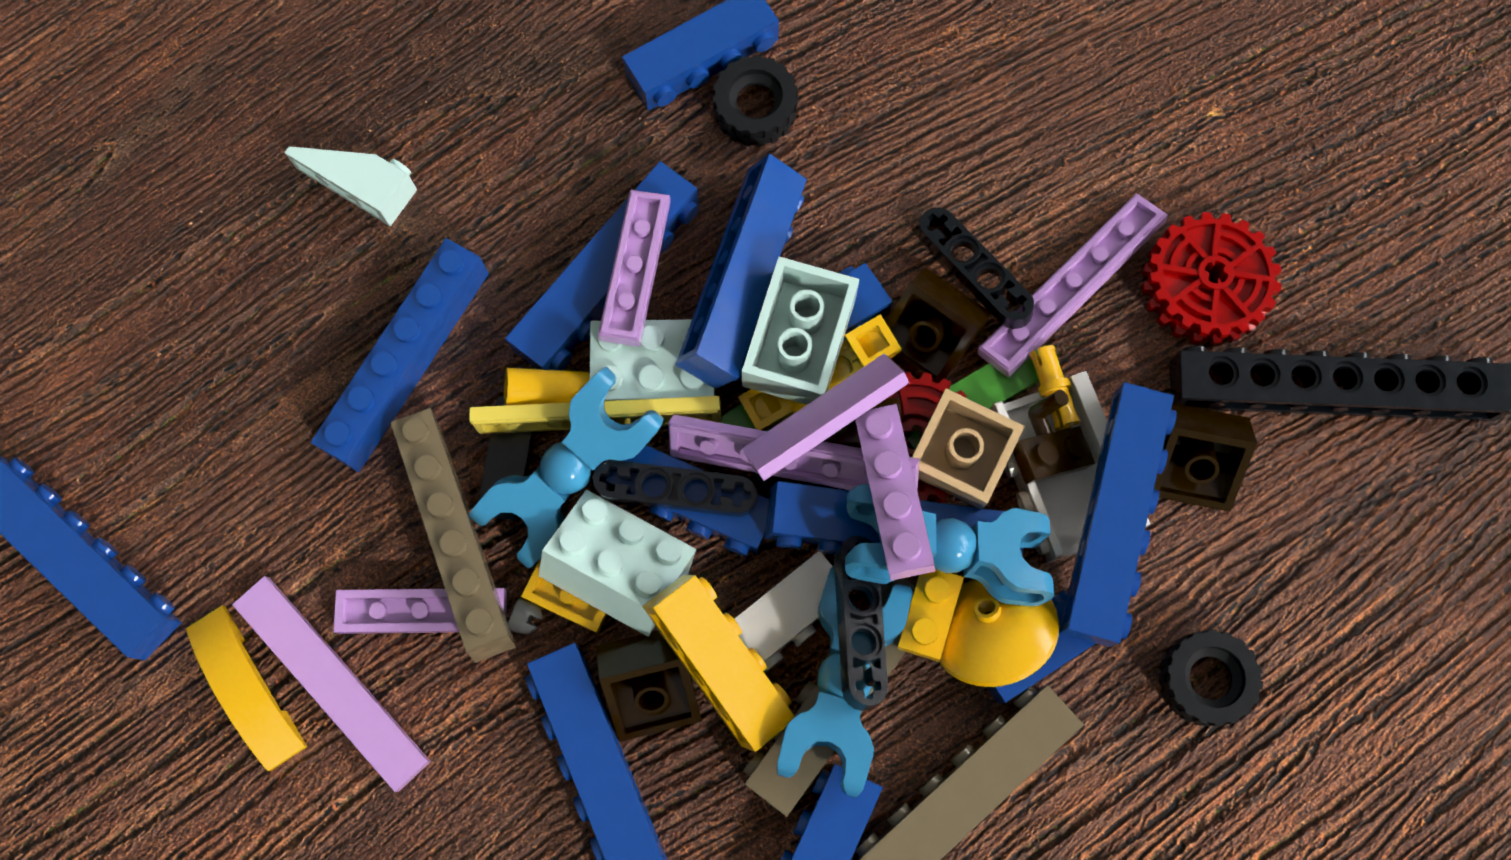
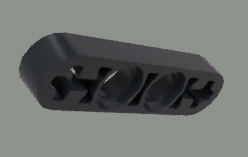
[919,207,1034,329]
[593,460,757,517]
[834,536,888,711]

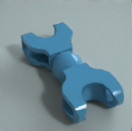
[469,367,664,568]
[845,484,1054,606]
[776,566,912,798]

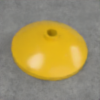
[939,579,1059,687]

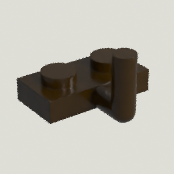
[1013,390,1096,485]

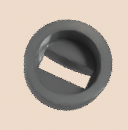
[508,598,543,635]

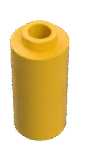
[504,368,590,406]

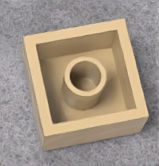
[912,389,1025,510]

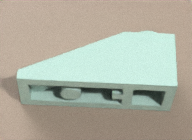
[284,147,417,226]

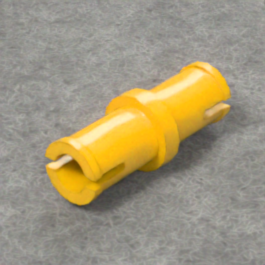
[1029,345,1081,431]

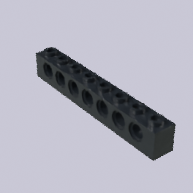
[1169,346,1511,421]

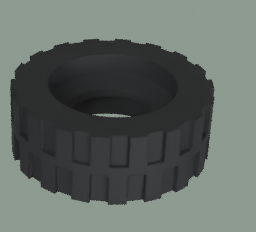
[713,55,798,147]
[1158,630,1263,726]

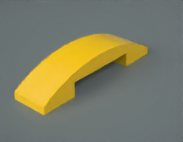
[738,314,902,431]
[186,605,307,771]

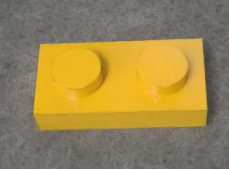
[521,559,608,634]
[898,569,964,662]

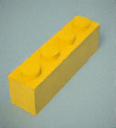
[642,575,795,752]

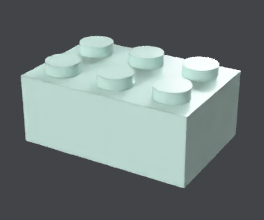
[742,257,859,405]
[590,319,715,401]
[538,489,696,637]

